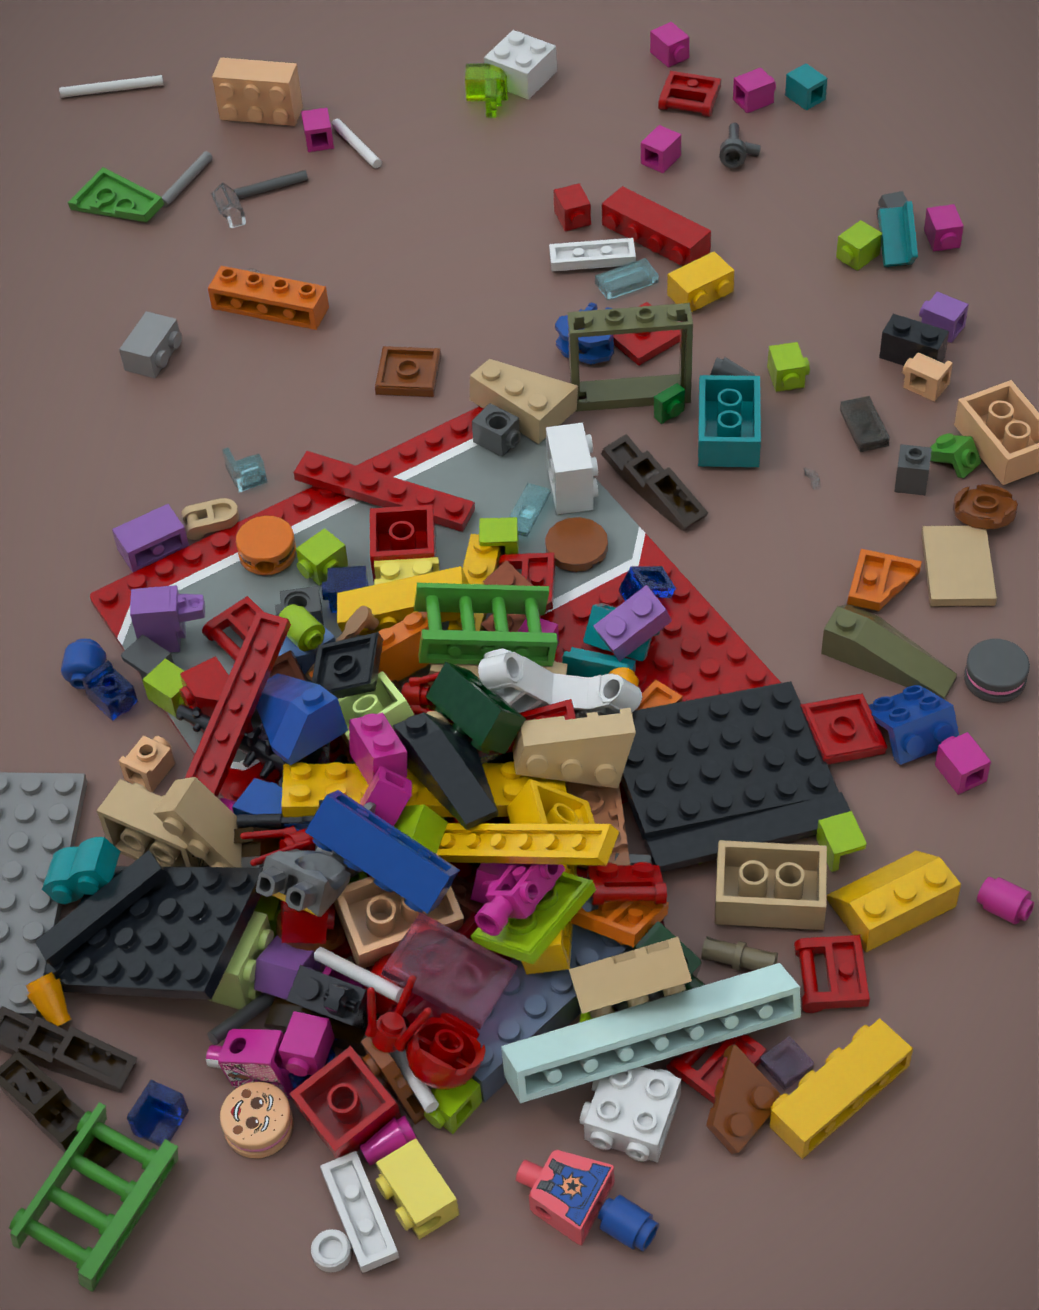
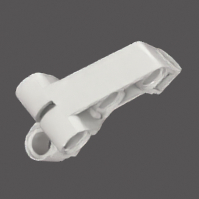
[478,648,642,718]

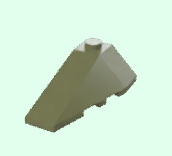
[821,605,957,700]

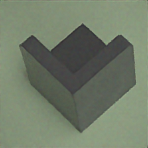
[121,635,174,688]

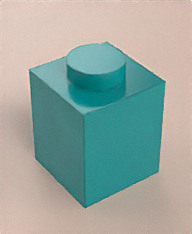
[785,63,828,110]

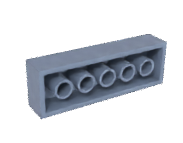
[456,898,635,1103]

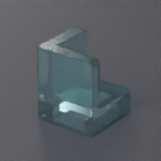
[222,447,267,493]

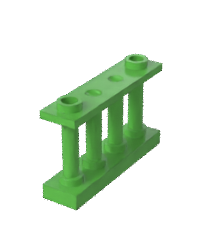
[414,583,558,666]
[9,1102,178,1292]

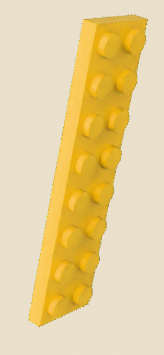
[281,761,567,817]

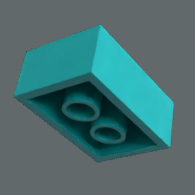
[698,375,761,467]

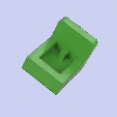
[930,433,981,478]

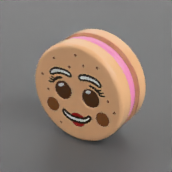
[220,1081,294,1159]

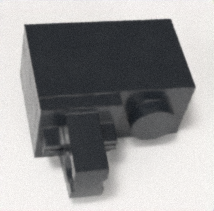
[286,965,377,1031]

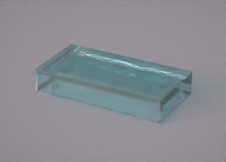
[595,258,659,300]

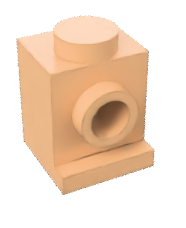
[902,352,953,402]
[119,735,175,793]

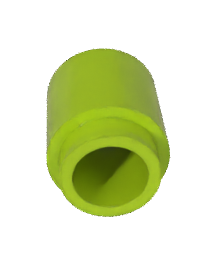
[279,604,325,651]

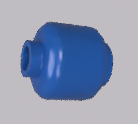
[61,638,107,689]

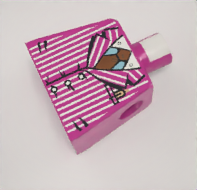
[206,1029,299,1099]

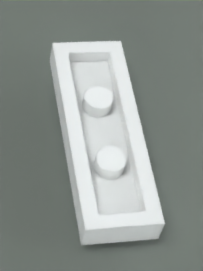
[549,238,636,272]
[320,1151,399,1273]

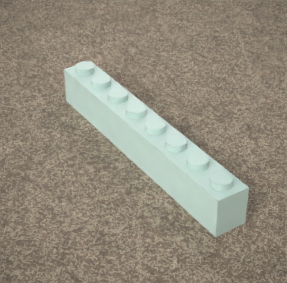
[501,963,801,1103]

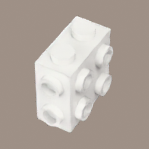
[579,1066,681,1163]

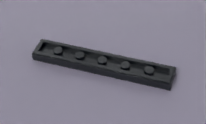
[644,792,850,872]

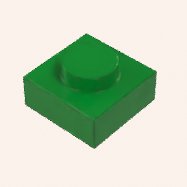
[654,383,685,424]

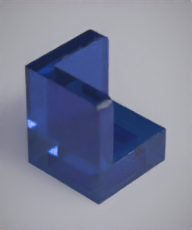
[127,1079,189,1146]

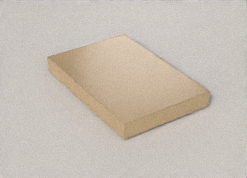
[921,526,997,606]

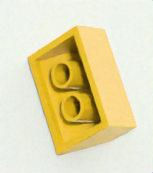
[826,851,961,952]

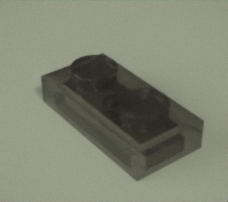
[840,396,890,452]

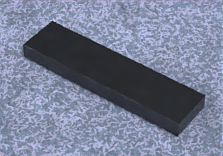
[35,850,168,967]

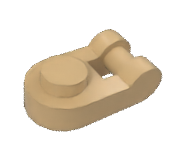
[182,498,239,540]

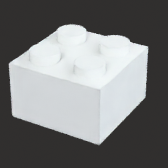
[484,30,557,100]
[546,422,598,515]

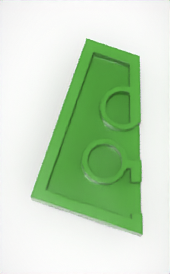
[68,167,164,222]

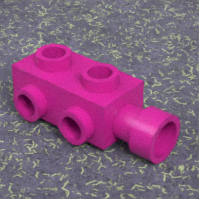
[475,863,565,936]

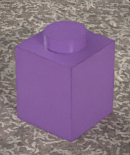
[919,292,969,343]

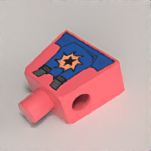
[516,1150,614,1246]

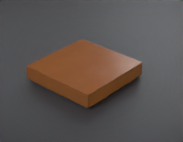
[375,346,441,397]

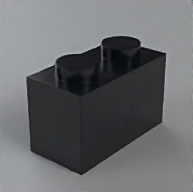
[879,314,949,366]

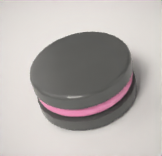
[964,639,1030,703]

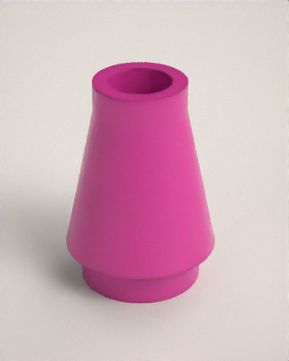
[359,1115,419,1166]

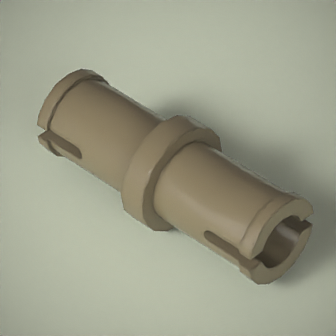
[701,936,778,971]

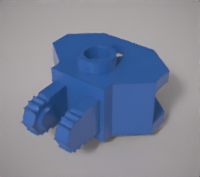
[555,303,614,364]

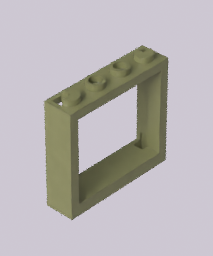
[567,303,693,412]

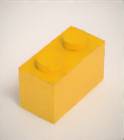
[667,251,735,312]

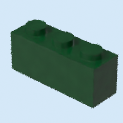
[426,662,526,754]

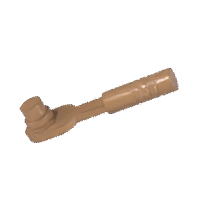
[305,606,379,681]

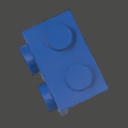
[868,685,959,765]

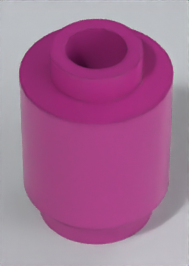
[977,876,1035,925]

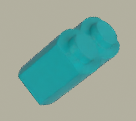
[42,837,121,904]

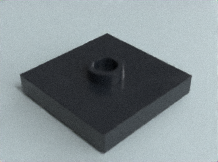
[312,632,383,699]

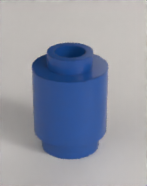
[598,1195,659,1251]

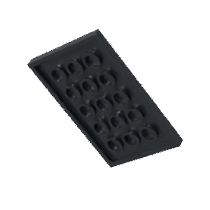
[621,681,839,840]
[43,866,263,1000]

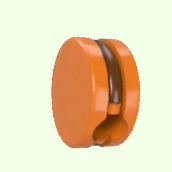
[236,516,296,575]

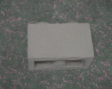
[119,311,182,378]

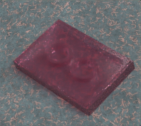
[381,913,518,1030]

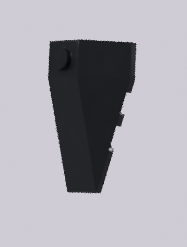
[393,712,498,830]

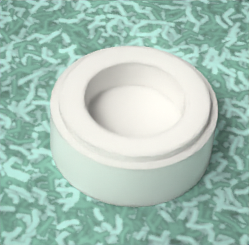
[311,1229,352,1273]

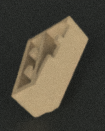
[470,359,578,444]
[512,708,636,788]
[569,937,692,1018]

